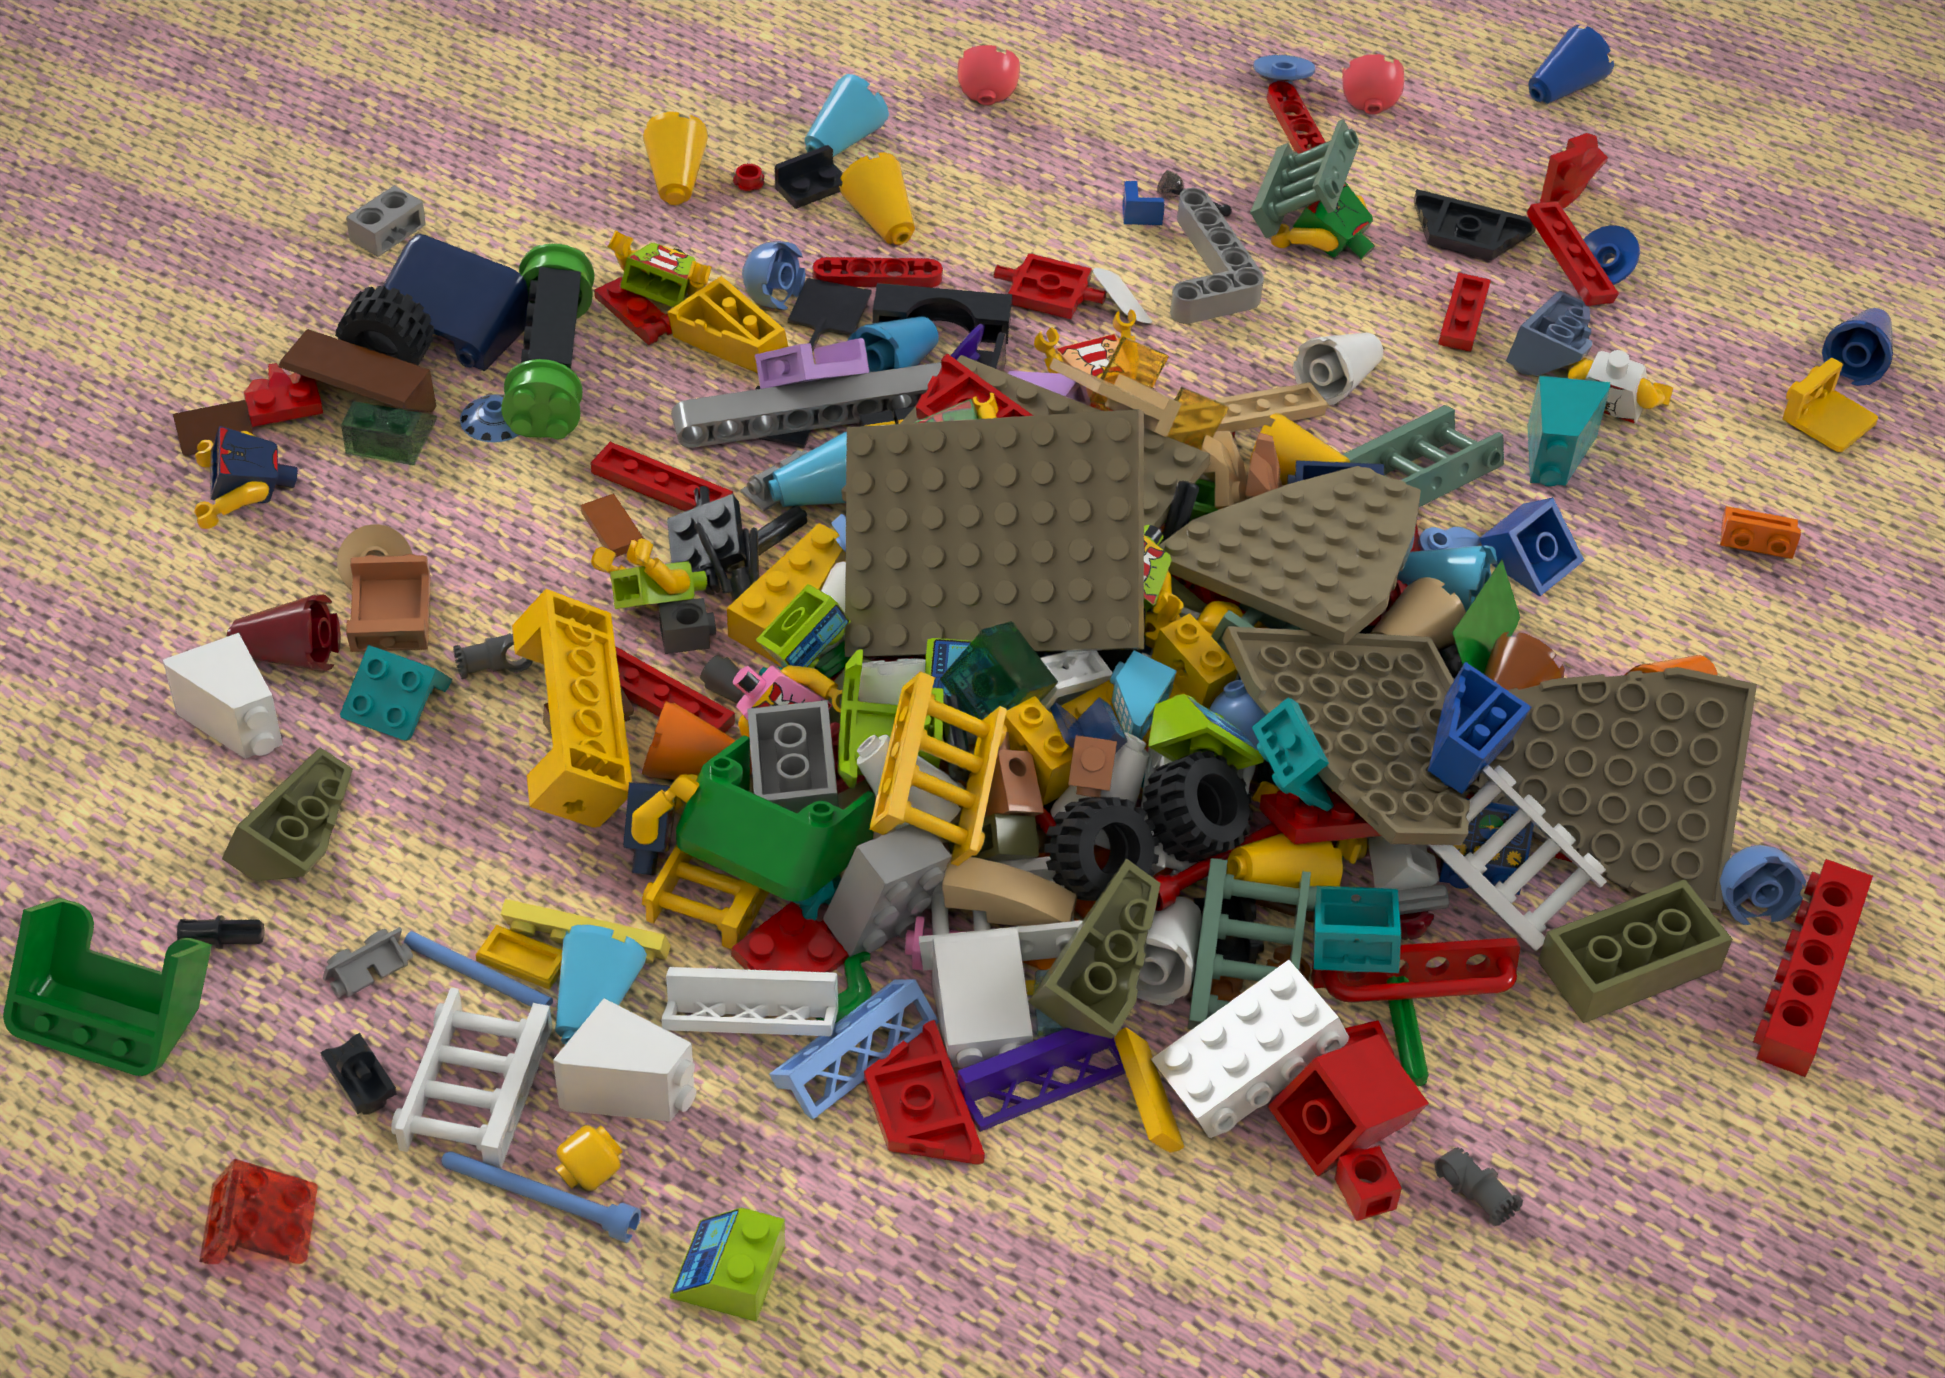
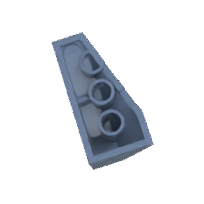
[1505,290,1592,376]

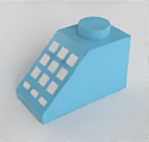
[1110,651,1176,740]

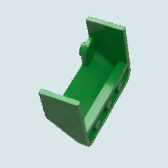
[676,735,875,901]

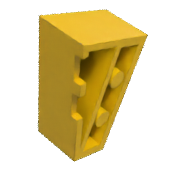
[667,276,788,373]

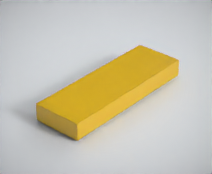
[1114,1027,1185,1153]

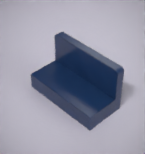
[1050,697,1128,754]

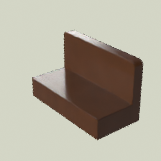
[173,400,253,456]

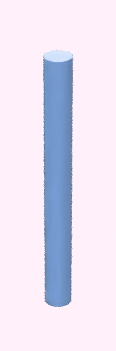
[404,931,553,1007]

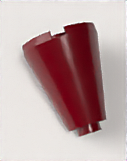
[227,594,341,671]

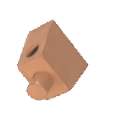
[967,732,1044,818]

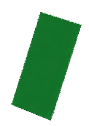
[1452,560,1520,674]

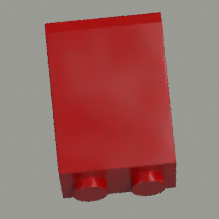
[1267,1034,1429,1177]

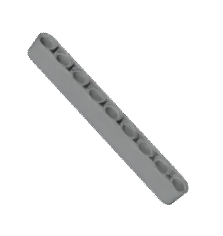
[671,362,942,448]

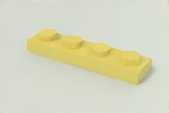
[500,899,671,963]

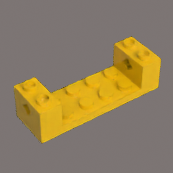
[512,589,632,828]
[1004,613,1238,806]

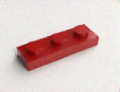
[1438,272,1491,352]

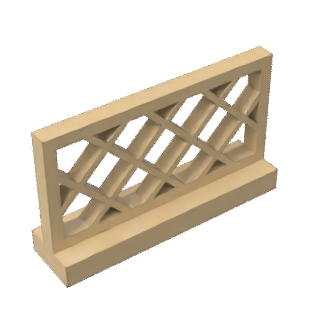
[1049,358,1181,437]

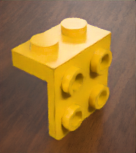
[1782,357,1878,452]

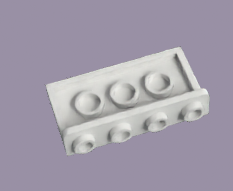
[1151,960,1349,1138]

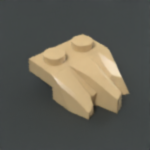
[1202,431,1252,510]

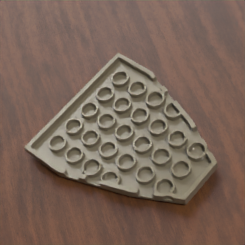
[1158,466,1421,646]
[1222,626,1470,845]
[1469,667,1757,914]

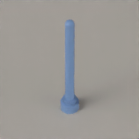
[441,1151,641,1243]

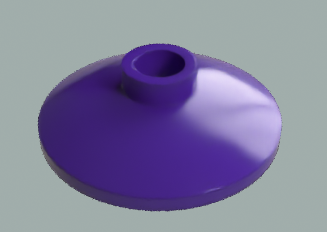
[950,324,985,362]

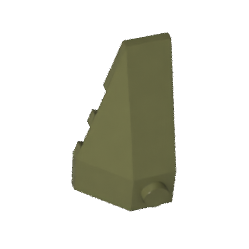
[222,747,353,881]
[1028,859,1161,1039]

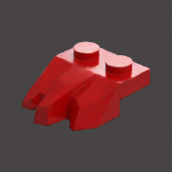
[1540,133,1608,208]
[244,363,323,427]

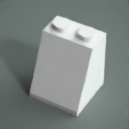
[163,633,283,759]
[932,928,1033,1069]
[553,998,696,1122]

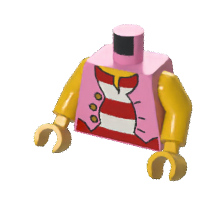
[733,665,842,755]

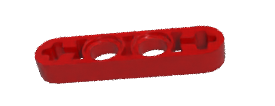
[1267,81,1326,154]
[812,257,943,288]

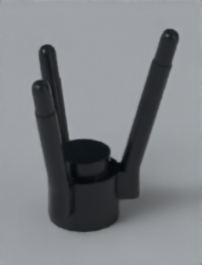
[695,522,760,602]

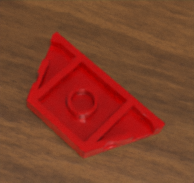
[916,354,1034,420]
[864,1020,985,1165]

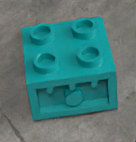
[340,645,452,741]
[1252,697,1334,812]

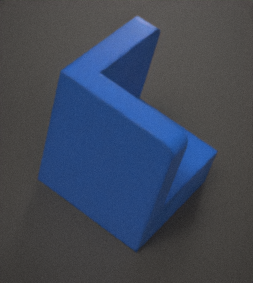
[1122,181,1165,225]

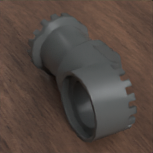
[453,633,533,680]
[1435,1147,1523,1226]

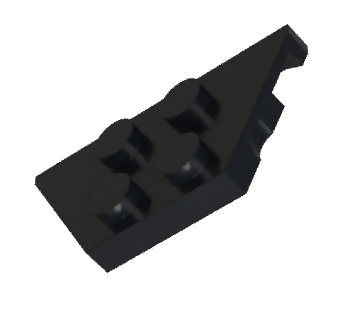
[1414,189,1536,261]

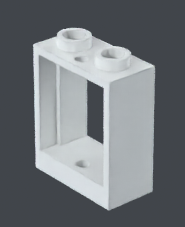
[1015,651,1113,712]

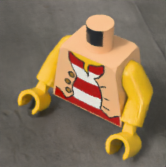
[1034,309,1138,402]

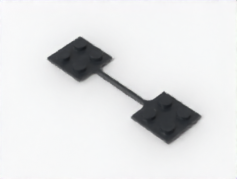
[755,278,872,448]

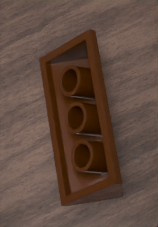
[279,329,436,412]

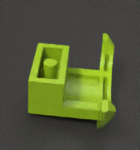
[838,649,944,789]

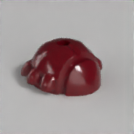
[1400,911,1434,940]

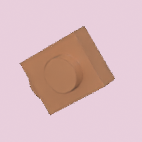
[1068,735,1117,797]

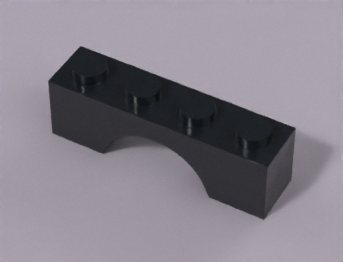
[872,283,1012,344]

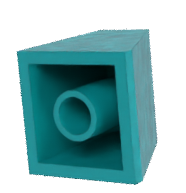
[1527,376,1610,487]

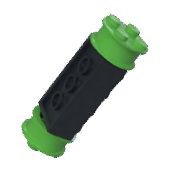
[501,244,595,439]

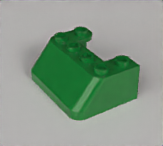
[3,898,212,1076]

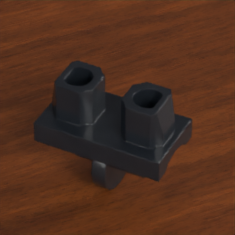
[320,1033,397,1115]

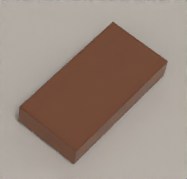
[580,493,644,557]

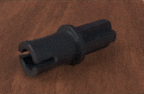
[177,915,265,949]

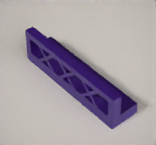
[957,1028,1126,1132]

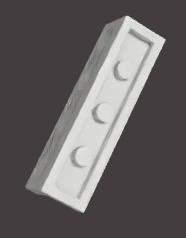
[661,967,839,1036]

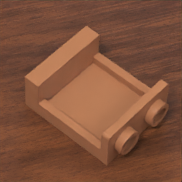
[346,554,431,652]

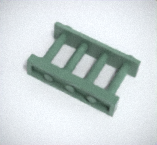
[1250,119,1359,239]
[1342,405,1504,507]
[1187,858,1317,1029]

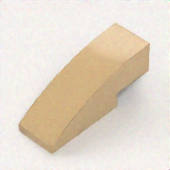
[942,854,1077,926]

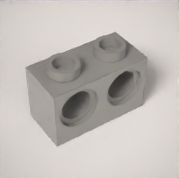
[346,185,426,257]

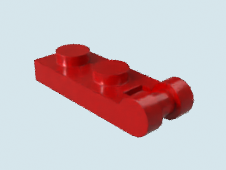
[594,276,673,346]

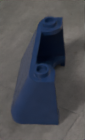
[383,234,529,371]

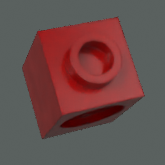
[1334,1145,1402,1221]

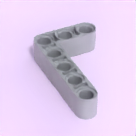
[1170,187,1264,324]

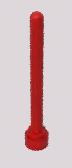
[1153,823,1282,911]

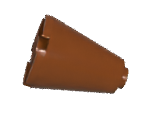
[1484,632,1565,690]

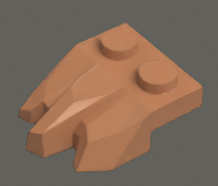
[1245,432,1282,497]

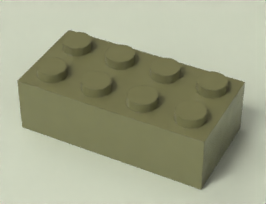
[1538,879,1733,1023]

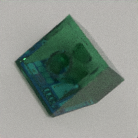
[341,401,437,466]
[940,621,1058,720]

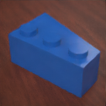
[1428,662,1532,794]

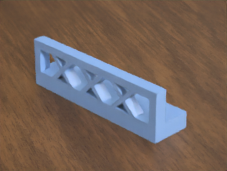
[769,979,939,1119]

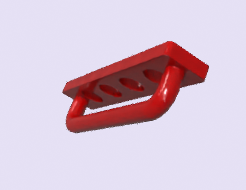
[1311,938,1520,1003]

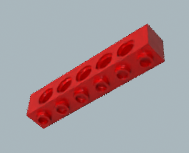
[1753,859,1873,1078]

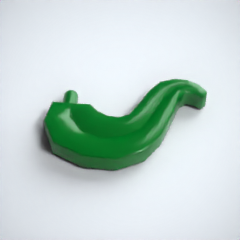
[815,951,872,1024]

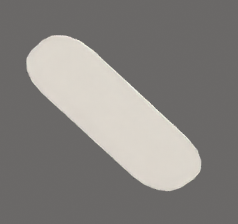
[1093,268,1152,324]

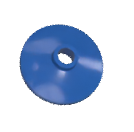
[1583,225,1640,285]

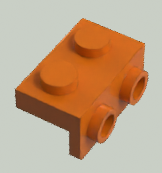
[1720,506,1801,559]

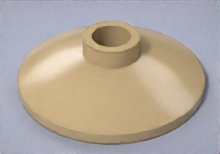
[337,524,412,591]

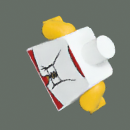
[1567,350,1674,424]

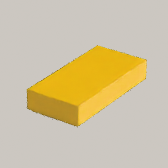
[475,925,562,990]

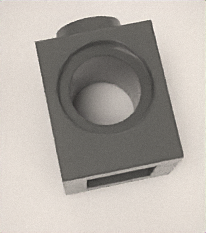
[658,598,716,654]

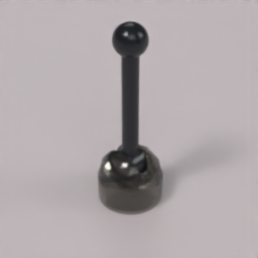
[1157,170,1232,217]

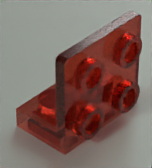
[199,1158,317,1264]

